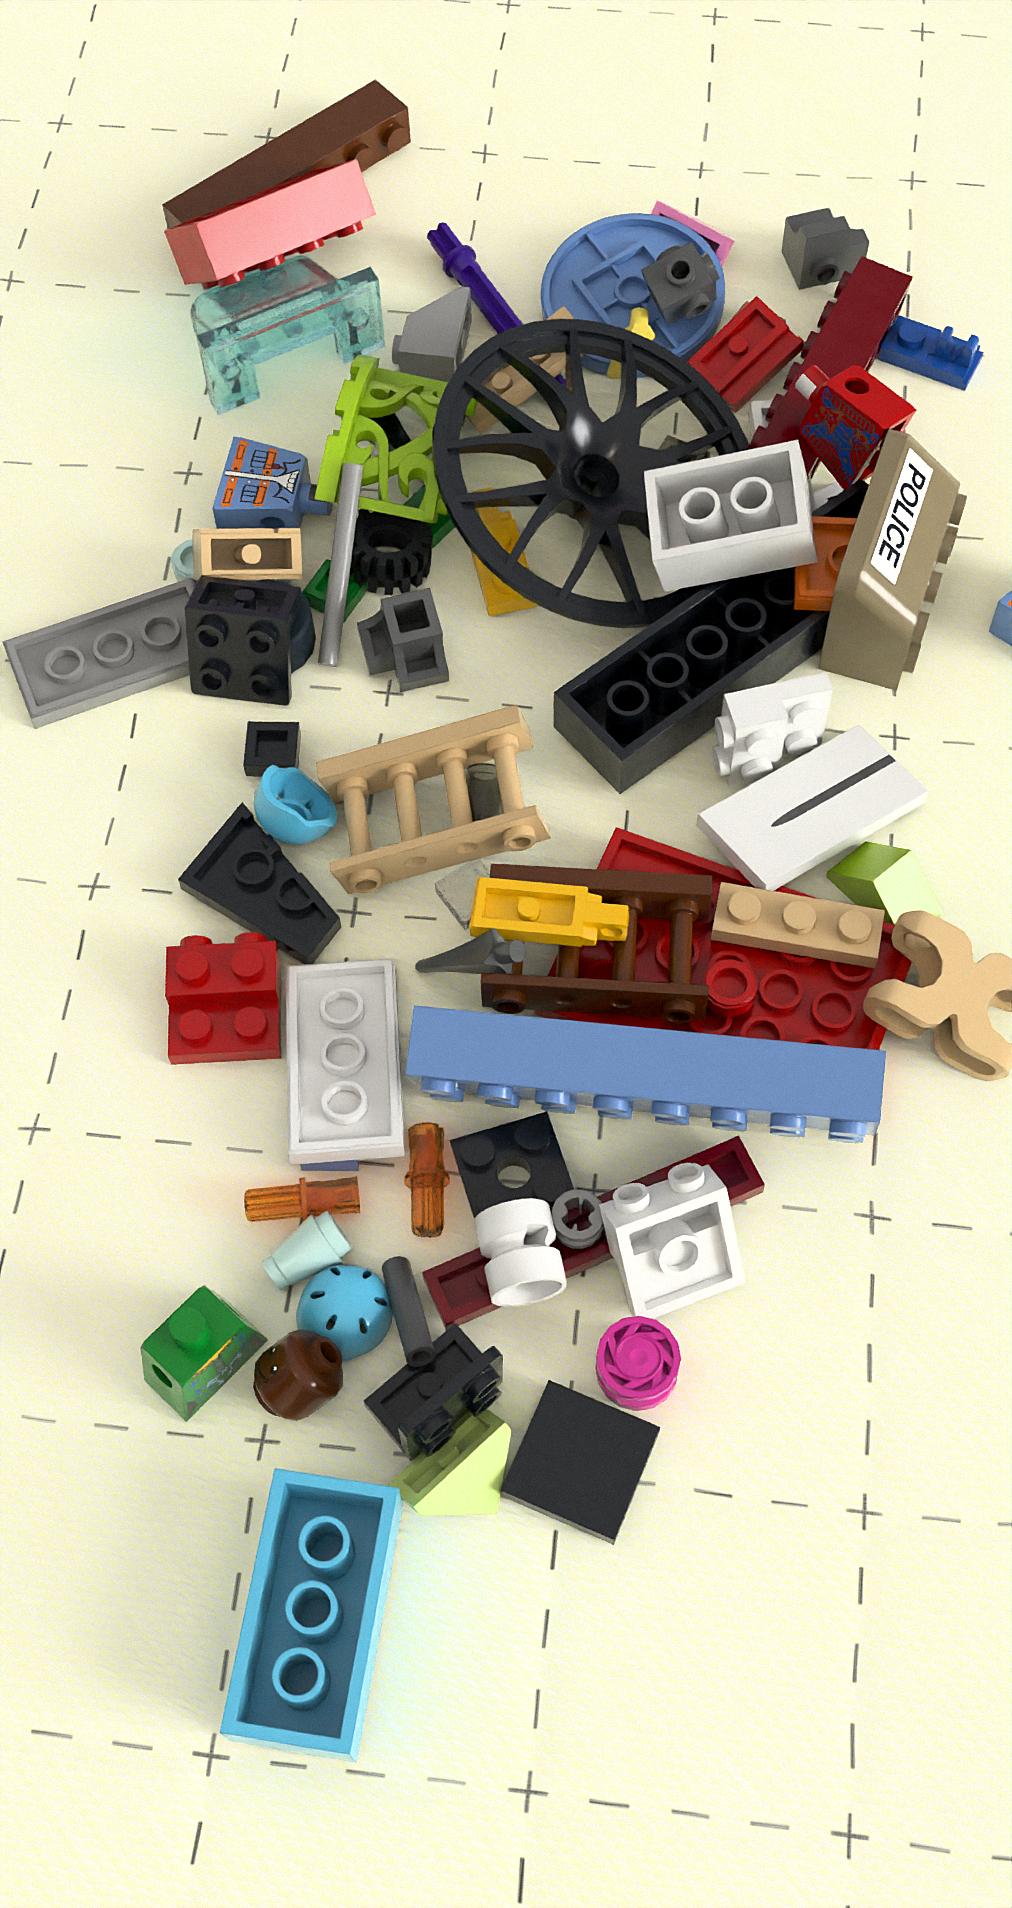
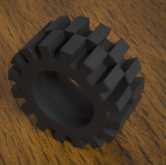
[349,509,433,595]

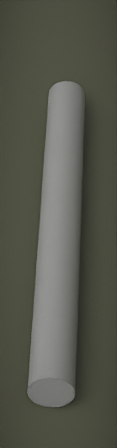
[318,463,363,667]

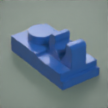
[878,315,984,391]

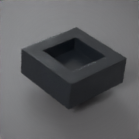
[243,721,301,777]

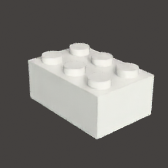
[644,440,818,591]

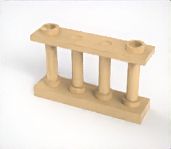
[316,704,551,894]

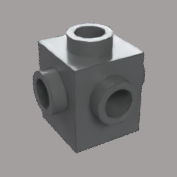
[641,242,720,326]

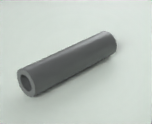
[381,1256,436,1367]

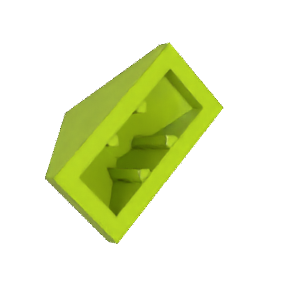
[826,841,942,925]

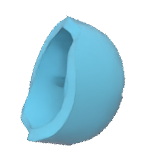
[253,765,337,845]
[296,1265,393,1362]

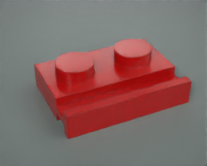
[687,296,804,413]

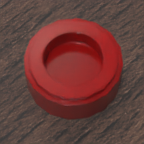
[701,959,758,1017]

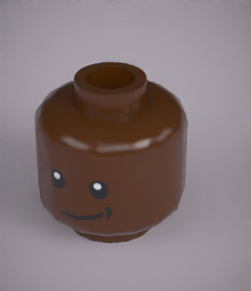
[253,1329,343,1421]

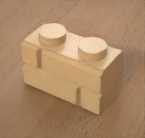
[192,528,302,580]

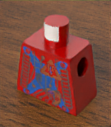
[795,365,917,490]

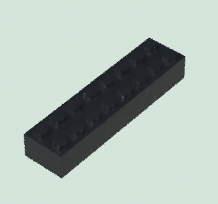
[553,479,869,794]

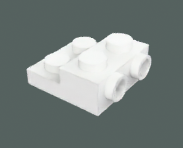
[711,672,833,786]
[599,1163,746,1319]

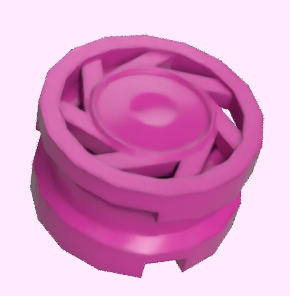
[595,1316,681,1411]

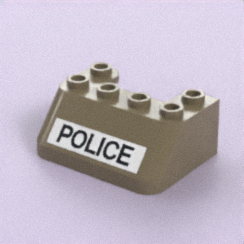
[818,429,968,691]

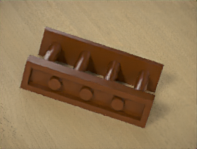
[480,864,712,1024]

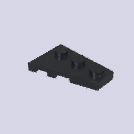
[178,802,341,965]

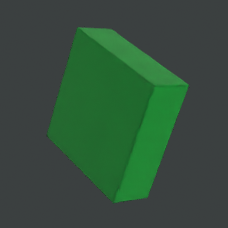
[302,559,368,623]

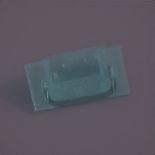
[190,255,385,415]

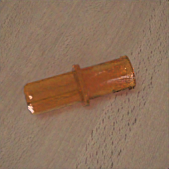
[404,1122,450,1238]
[244,1176,360,1222]

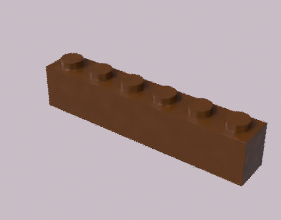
[162,79,411,229]

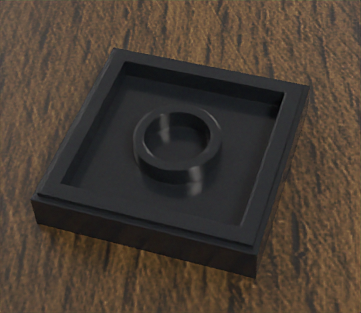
[500,1380,661,1545]

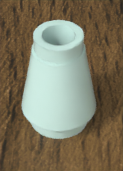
[262,1211,353,1291]

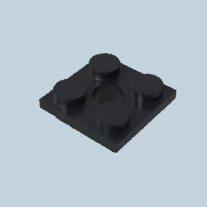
[449,1111,574,1219]

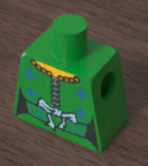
[140,1285,268,1422]

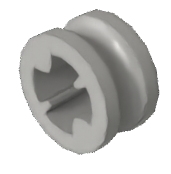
[552,1189,604,1249]

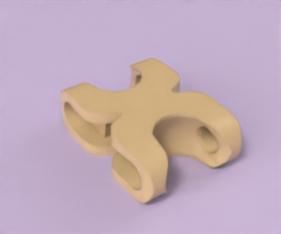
[863,910,1012,1081]

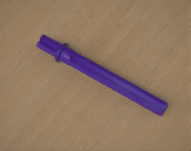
[427,222,565,387]

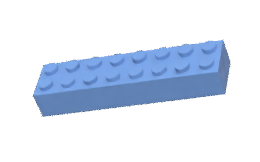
[405,1005,886,1144]

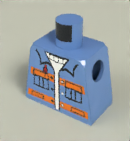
[212,436,333,529]

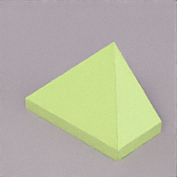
[388,1409,511,1516]

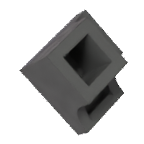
[781,207,869,290]
[357,588,449,693]

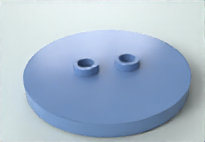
[540,213,725,378]

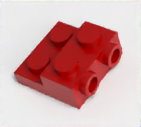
[165,932,281,1065]

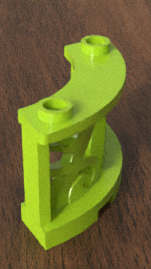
[315,354,477,524]

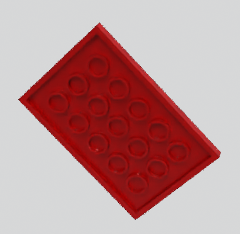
[534,827,912,1050]

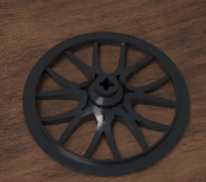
[432,319,749,628]

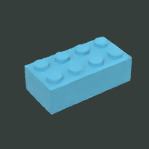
[220,1468,403,1763]

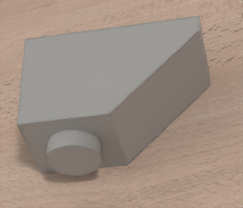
[392,286,472,382]

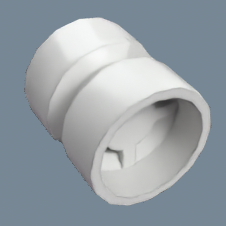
[474,1198,567,1307]

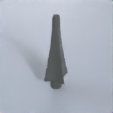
[415,928,526,974]

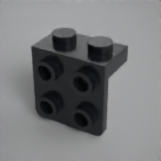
[363,1323,503,1461]

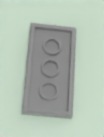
[2,578,196,729]

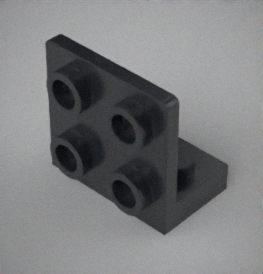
[185,575,302,706]

